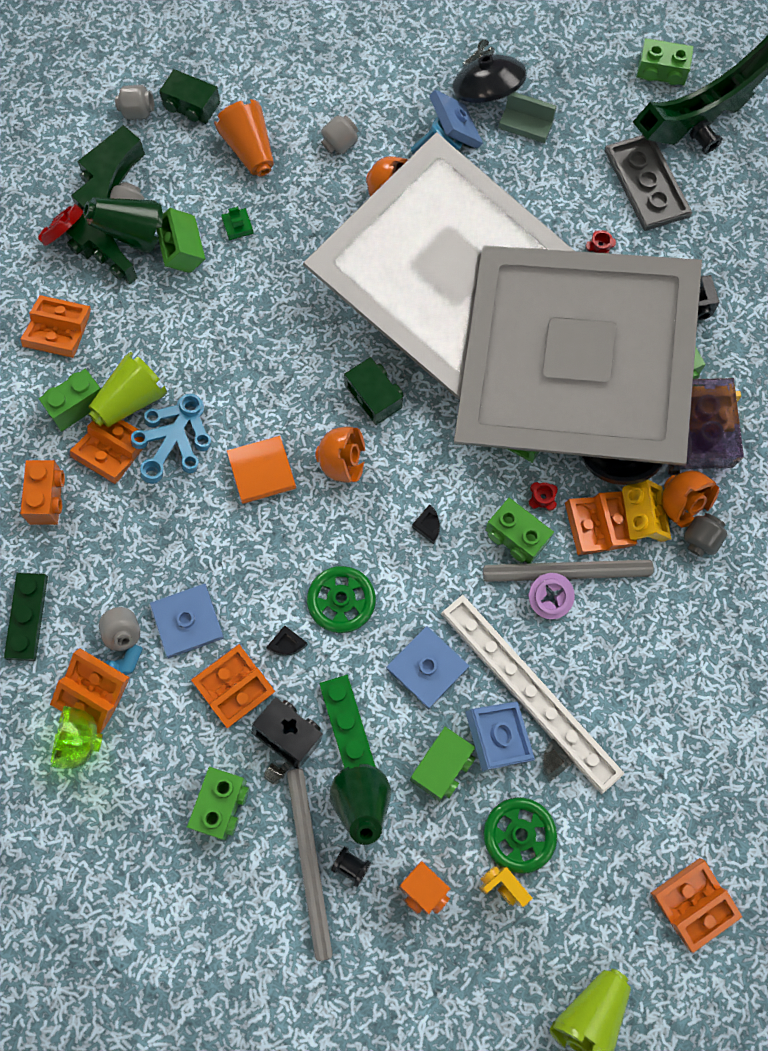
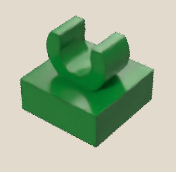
[221,206,254,241]

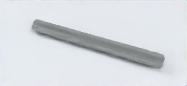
[483,560,654,582]
[287,769,333,961]

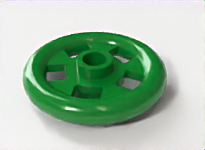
[307,566,376,633]
[484,797,557,874]

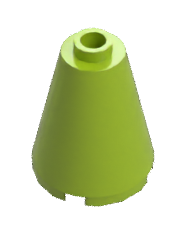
[88,352,167,427]
[549,969,631,1051]

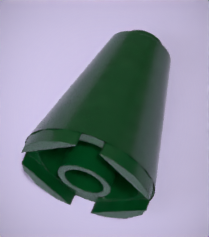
[83,198,163,253]
[330,764,391,845]

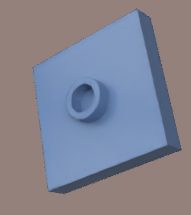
[429,89,483,148]
[150,584,224,659]
[386,626,469,710]
[465,701,535,772]

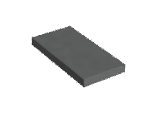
[604,135,692,231]

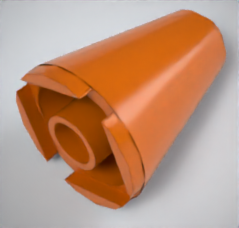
[214,99,274,177]

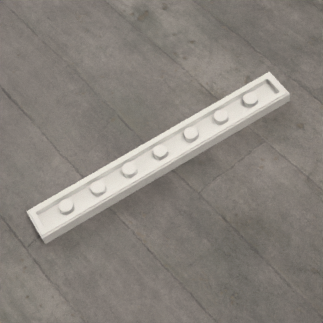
[441,595,625,794]

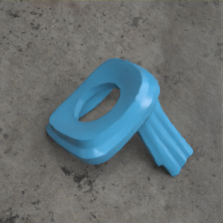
[411,117,462,154]

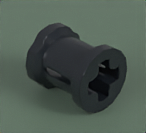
[689,119,723,154]
[331,846,372,887]

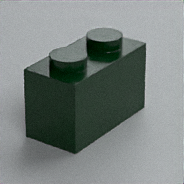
[159,69,220,124]
[344,357,404,425]

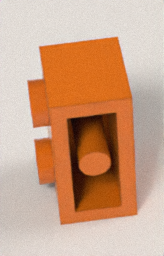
[20,460,65,525]
[398,861,451,915]

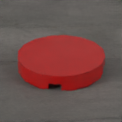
[37,204,83,246]

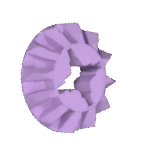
[528,573,575,619]

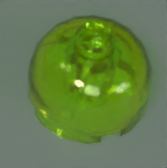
[50,706,103,769]

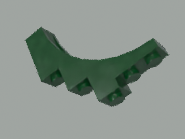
[633,35,768,145]
[65,125,145,284]

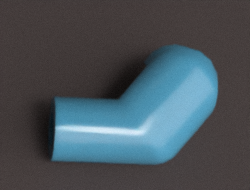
[104,644,143,675]

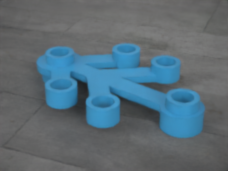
[131,394,211,484]

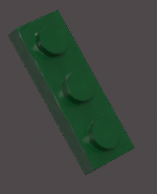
[4,573,48,661]

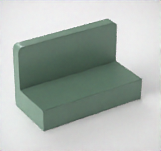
[498,92,557,144]

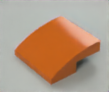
[20,295,91,358]
[70,420,144,484]
[227,436,296,504]
[565,491,638,555]
[191,644,275,728]
[50,648,130,734]
[651,858,743,953]

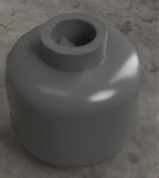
[684,513,727,557]

